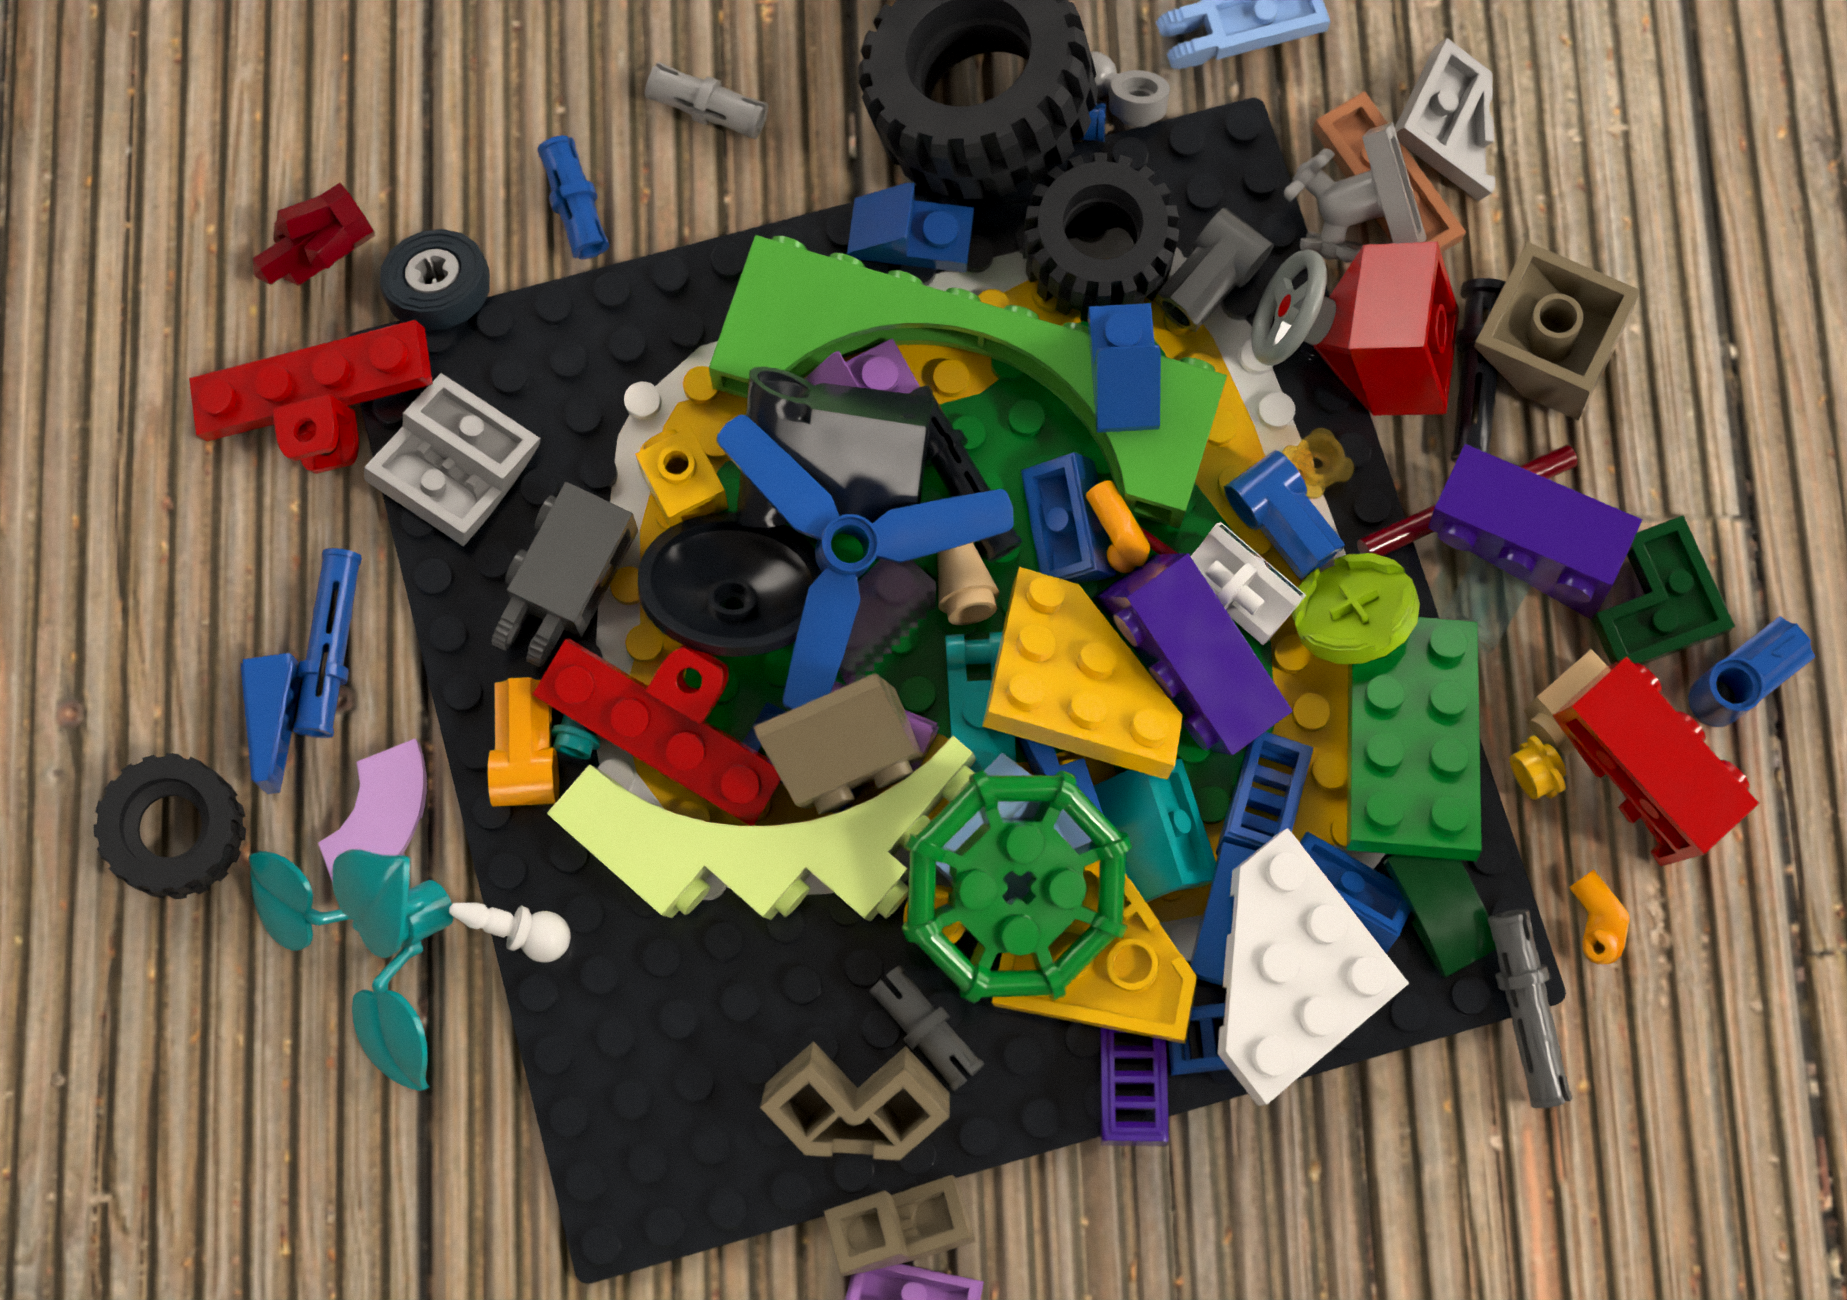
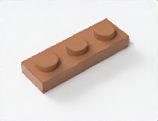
[1312,91,1466,253]

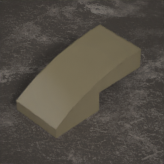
[824,1175,976,1276]

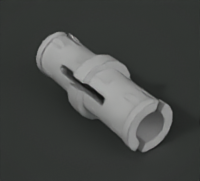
[645,62,769,140]

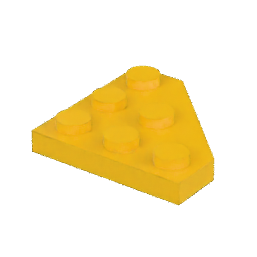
[982,567,1183,780]
[992,860,1198,1044]

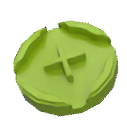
[1291,553,1420,664]

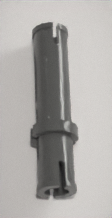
[1487,909,1572,1108]

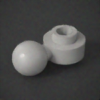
[1091,52,1170,127]

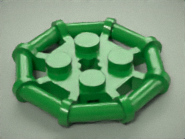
[902,770,1132,1003]

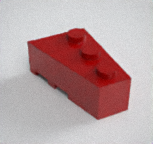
[1552,657,1760,867]

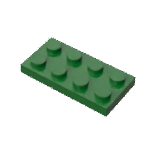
[1347,617,1482,861]

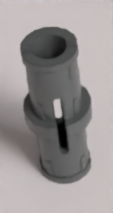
[869,965,985,1092]

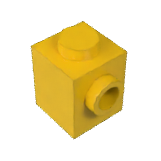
[635,426,729,527]

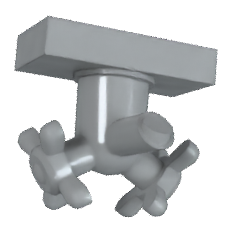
[1284,122,1427,263]

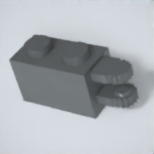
[491,482,639,668]

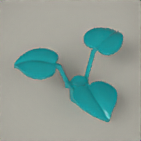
[248,849,454,1091]

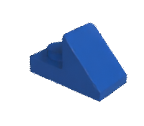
[847,182,974,273]
[1087,303,1161,433]

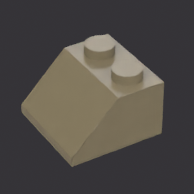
[1474,241,1641,421]
[754,673,925,814]

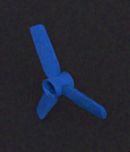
[716,414,1014,710]

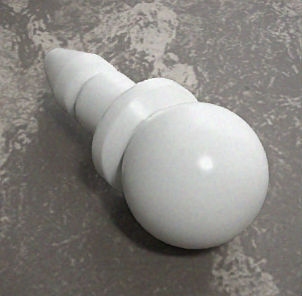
[449,902,571,962]

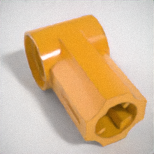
[488,677,559,807]

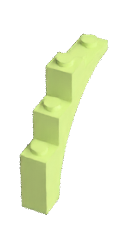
[547,736,977,921]

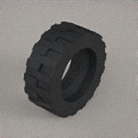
[93,753,246,899]

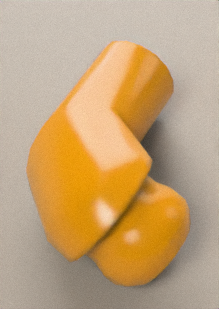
[1086,480,1150,574]
[1569,869,1630,965]

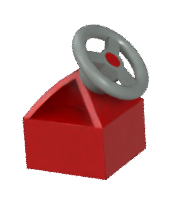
[1251,241,1459,416]

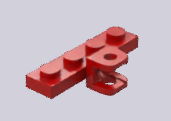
[189,320,433,474]
[532,638,781,826]

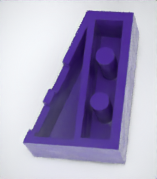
[1094,553,1293,756]

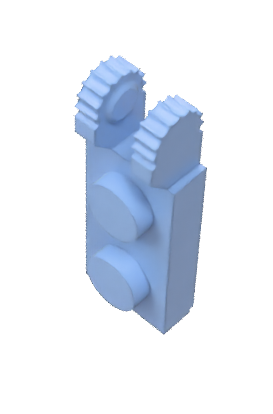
[1156,0,1330,70]

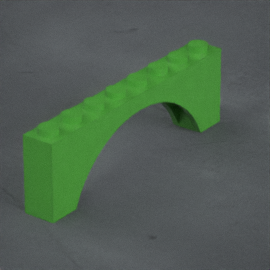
[709,235,1227,529]

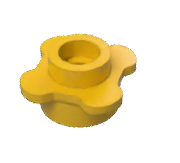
[1509,735,1566,800]

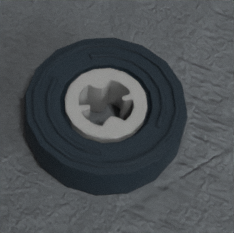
[380,229,490,331]

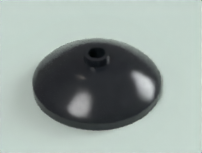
[638,513,822,657]

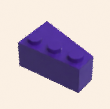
[1428,444,1643,619]

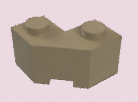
[760,1041,950,1160]

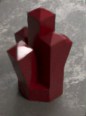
[252,183,375,286]

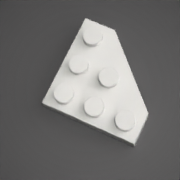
[1217,828,1409,1106]

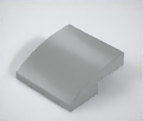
[364,373,540,546]

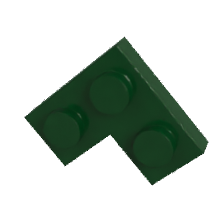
[1590,515,1735,665]

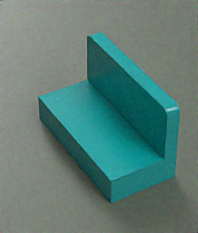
[1094,759,1216,903]

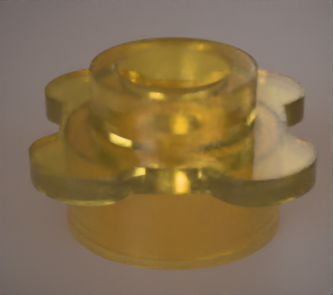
[1282,428,1354,499]

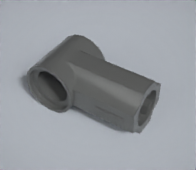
[1155,208,1273,332]

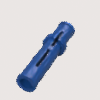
[293,548,362,738]

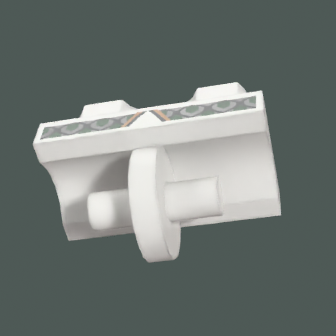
[1190,522,1307,645]

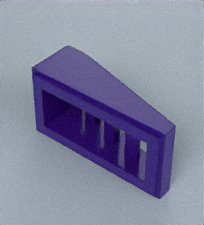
[1100,1027,1168,1146]

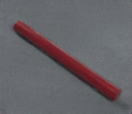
[1357,445,1578,556]

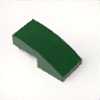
[1383,854,1496,979]

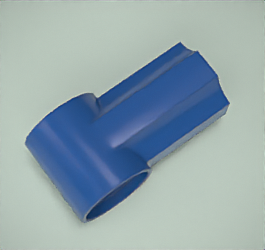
[1224,450,1345,580]
[1688,616,1816,727]

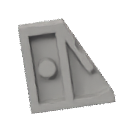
[1395,38,1495,201]

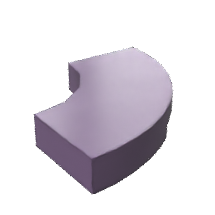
[318,738,427,883]

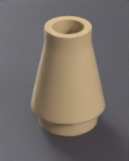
[937,543,999,625]

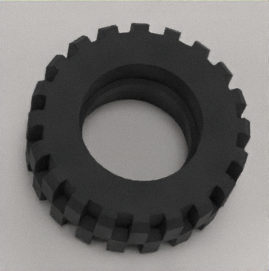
[858,0,1098,199]

